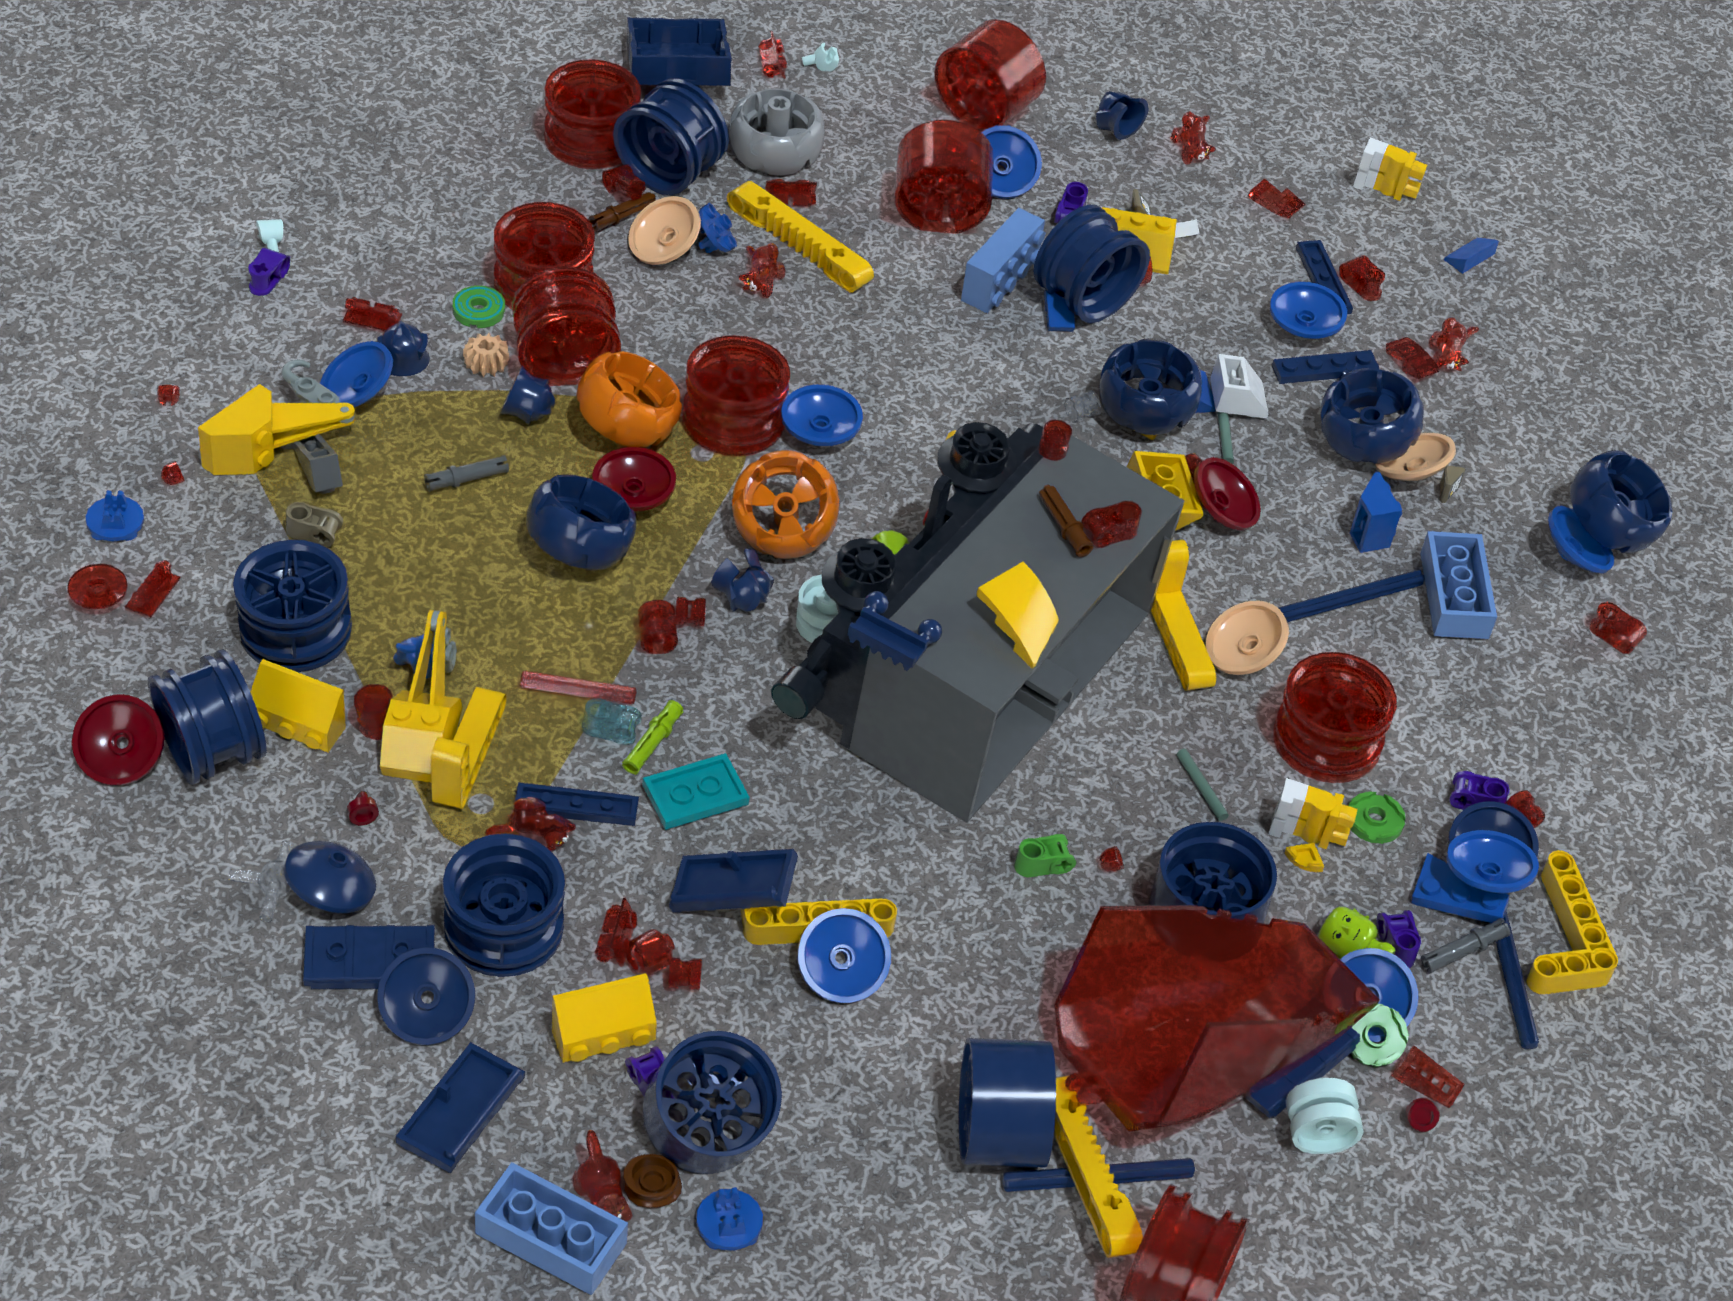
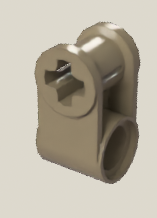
[286,502,343,547]

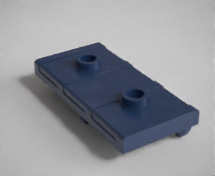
[669,849,798,913]
[303,925,435,989]
[1224,998,1360,1118]
[396,1042,525,1173]

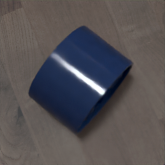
[1148,822,1277,961]
[643,1031,782,1174]
[958,1038,1056,1168]

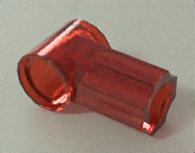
[602,164,646,200]

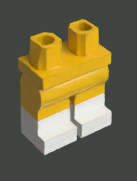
[1353,137,1427,201]
[1268,778,1358,849]

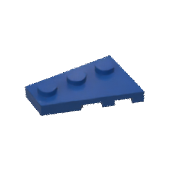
[1412,853,1509,923]

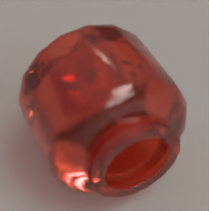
[626,929,675,976]

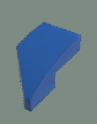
[1044,290,1075,332]

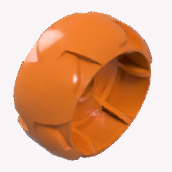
[576,351,682,448]
[732,450,839,559]

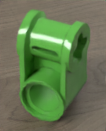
[1014,834,1076,877]

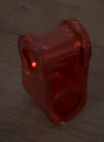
[1339,255,1385,301]
[1081,501,1142,548]
[1589,602,1647,654]

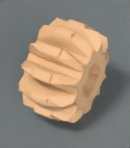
[463,333,509,377]

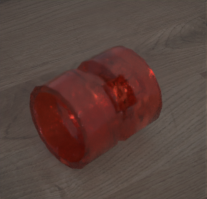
[638,600,678,654]
[354,684,393,740]

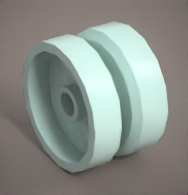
[796,574,838,643]
[1286,1078,1364,1154]

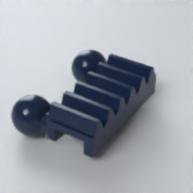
[847,591,942,671]

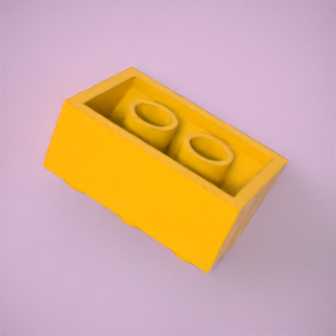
[1102,207,1177,275]
[1127,451,1204,531]
[250,659,346,753]
[552,973,657,1063]

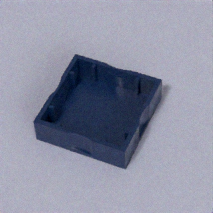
[627,17,732,86]

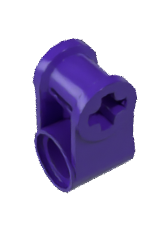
[1054,182,1088,224]
[248,248,290,296]
[1449,771,1510,810]
[1376,910,1421,968]
[625,1046,675,1099]

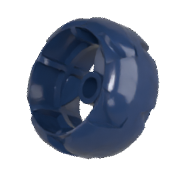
[1099,339,1202,435]
[1320,368,1424,464]
[1570,450,1673,554]
[526,474,637,570]

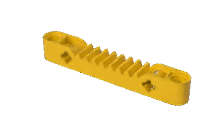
[727,181,874,293]
[1054,1075,1143,1258]

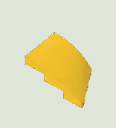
[976,561,1059,668]

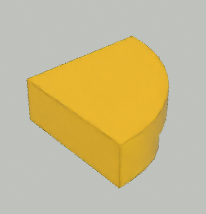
[1284,843,1324,872]

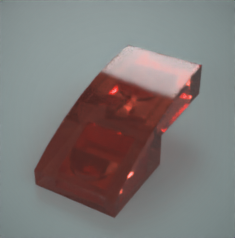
[1247,179,1305,218]
[1386,337,1439,379]

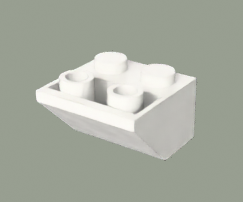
[1210,354,1269,418]

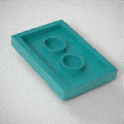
[642,753,750,830]

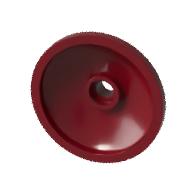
[592,447,676,511]
[1194,457,1261,531]
[72,694,165,786]

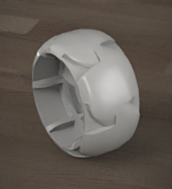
[729,88,825,176]

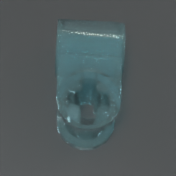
[582,698,642,745]

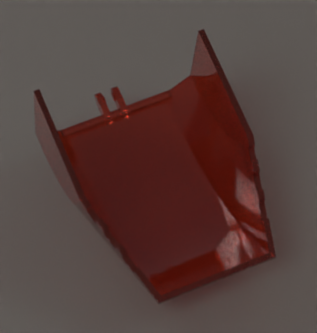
[1054,905,1380,1132]

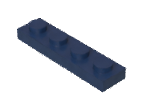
[1272,350,1379,384]

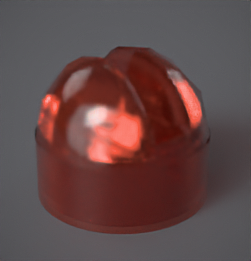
[157,385,180,406]
[161,461,185,485]
[1099,846,1124,872]

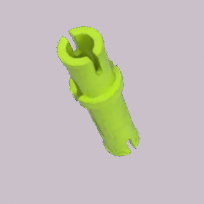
[622,700,684,775]

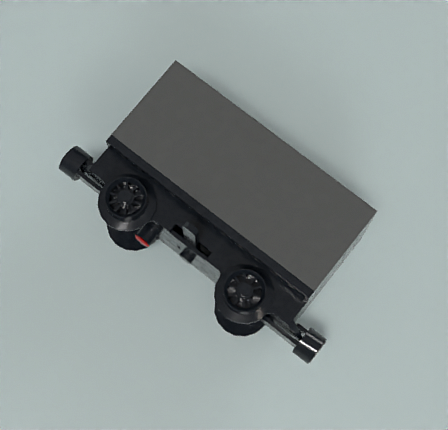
[771,422,1184,823]

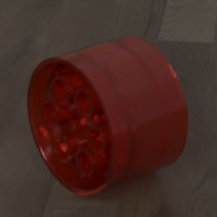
[934,19,1046,132]
[895,120,993,234]

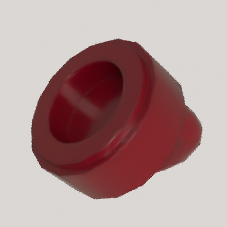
[346,791,379,826]
[1406,1098,1440,1132]

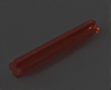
[520,670,637,704]

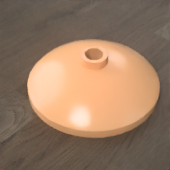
[628,196,701,265]
[1375,433,1456,481]
[1206,601,1289,675]

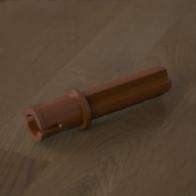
[588,192,656,232]
[1039,484,1094,557]

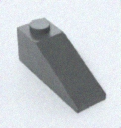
[292,434,343,494]

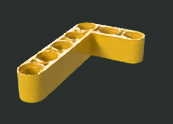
[1151,539,1216,691]
[431,687,507,809]
[1526,850,1618,994]
[740,898,897,945]

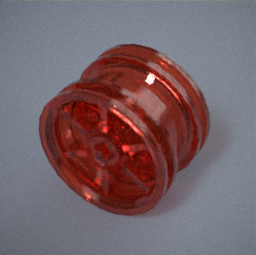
[544,59,641,169]
[494,202,595,318]
[512,267,621,386]
[682,335,790,456]
[1273,652,1397,783]
[1119,1184,1250,1301]

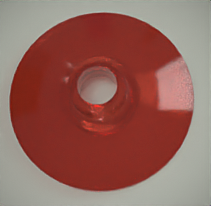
[67,564,128,610]

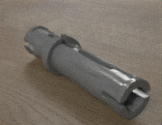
[424,455,509,492]
[1421,918,1511,974]

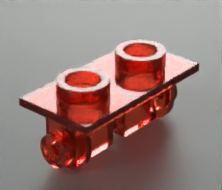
[758,31,788,79]
[765,179,817,207]
[343,297,402,331]
[125,560,180,618]
[595,898,638,967]

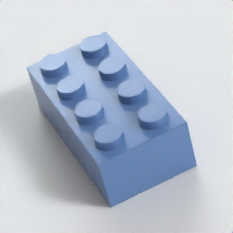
[961,208,1046,314]
[1420,531,1497,639]
[475,1162,628,1295]

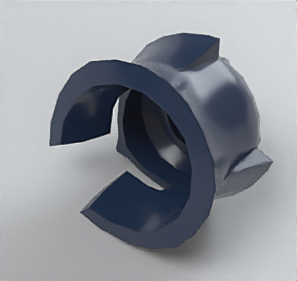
[1096,91,1149,140]
[377,321,430,376]
[500,366,555,425]
[711,549,774,612]

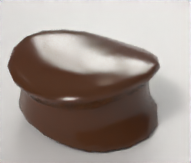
[623,1154,682,1208]

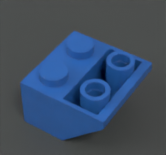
[1350,472,1402,553]

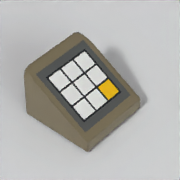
[1131,189,1152,215]
[1440,466,1465,503]

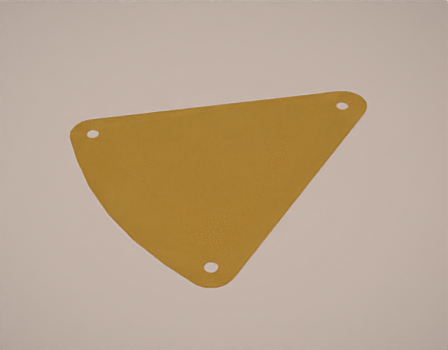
[256,390,747,847]

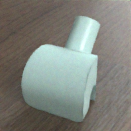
[802,43,839,71]
[256,219,283,252]

